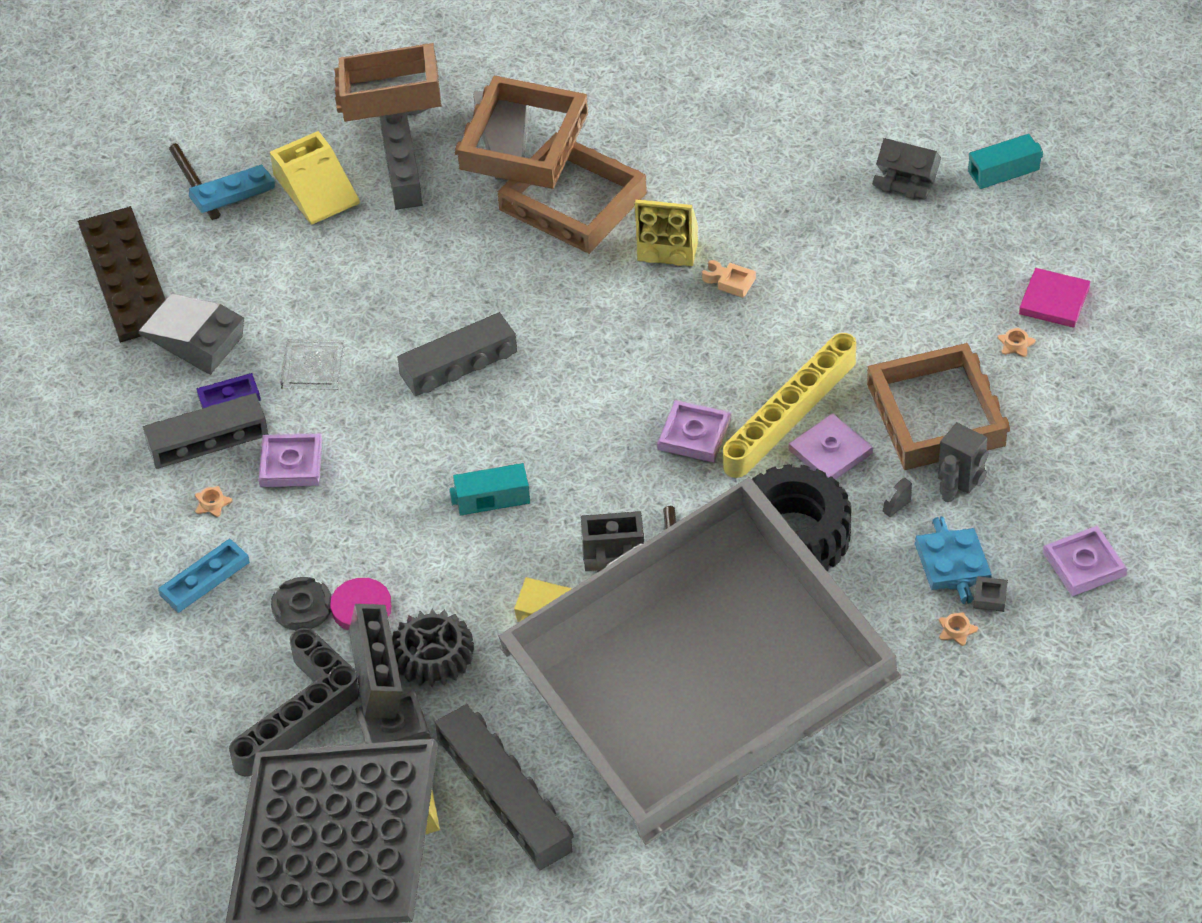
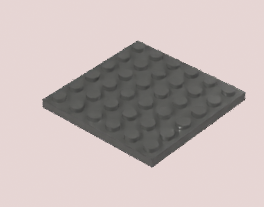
[225,738,438,923]

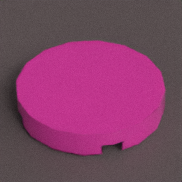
[330,578,392,630]

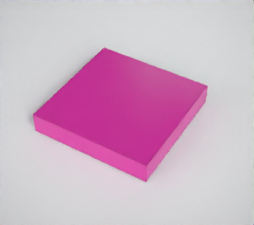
[1019,268,1091,328]

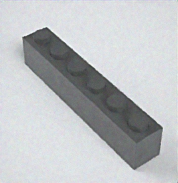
[435,704,574,871]

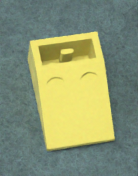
[270,131,360,225]
[635,200,698,266]

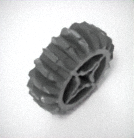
[392,608,474,687]

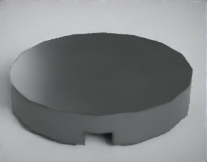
[271,577,331,631]

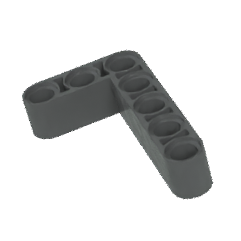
[229,628,359,777]

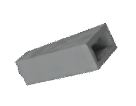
[473,91,529,180]

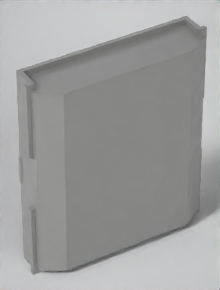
[498,477,901,845]

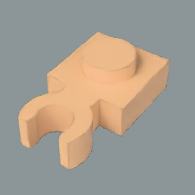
[702,260,756,298]

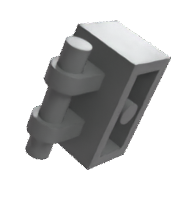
[872,138,941,199]
[938,422,989,502]
[581,511,644,573]

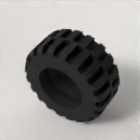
[752,464,852,572]

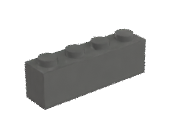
[379,112,423,210]
[397,312,517,397]
[143,393,269,469]
[349,604,402,719]

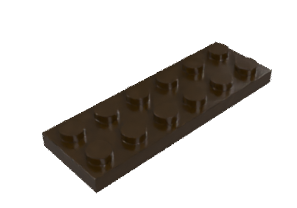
[78,206,166,343]

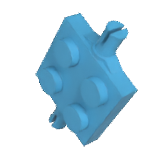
[915,516,992,604]

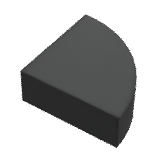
[883,477,912,517]

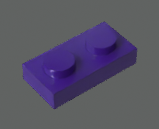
[196,373,261,408]

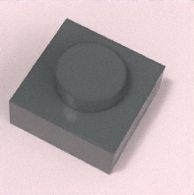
[973,576,1008,612]

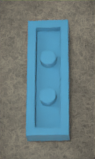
[189,164,275,213]
[158,538,250,613]

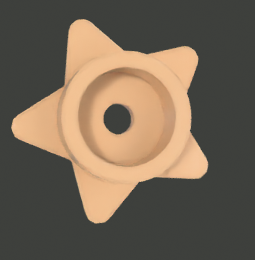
[998,328,1036,357]
[195,486,232,517]
[939,612,978,646]

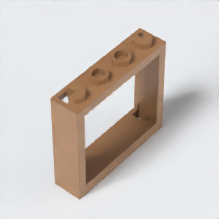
[334,43,442,122]
[455,75,588,189]
[497,132,647,254]
[867,343,1010,470]

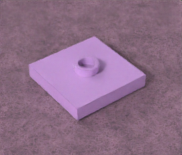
[657,400,731,463]
[789,413,873,479]
[259,434,322,487]
[1043,526,1127,596]

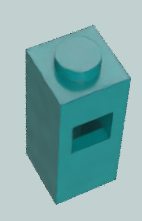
[968,133,1043,189]
[449,463,530,516]

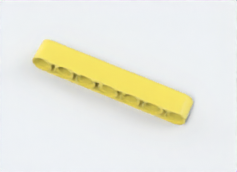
[723,333,856,478]

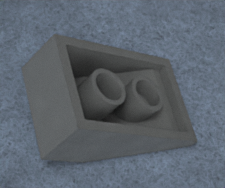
[139,293,244,375]

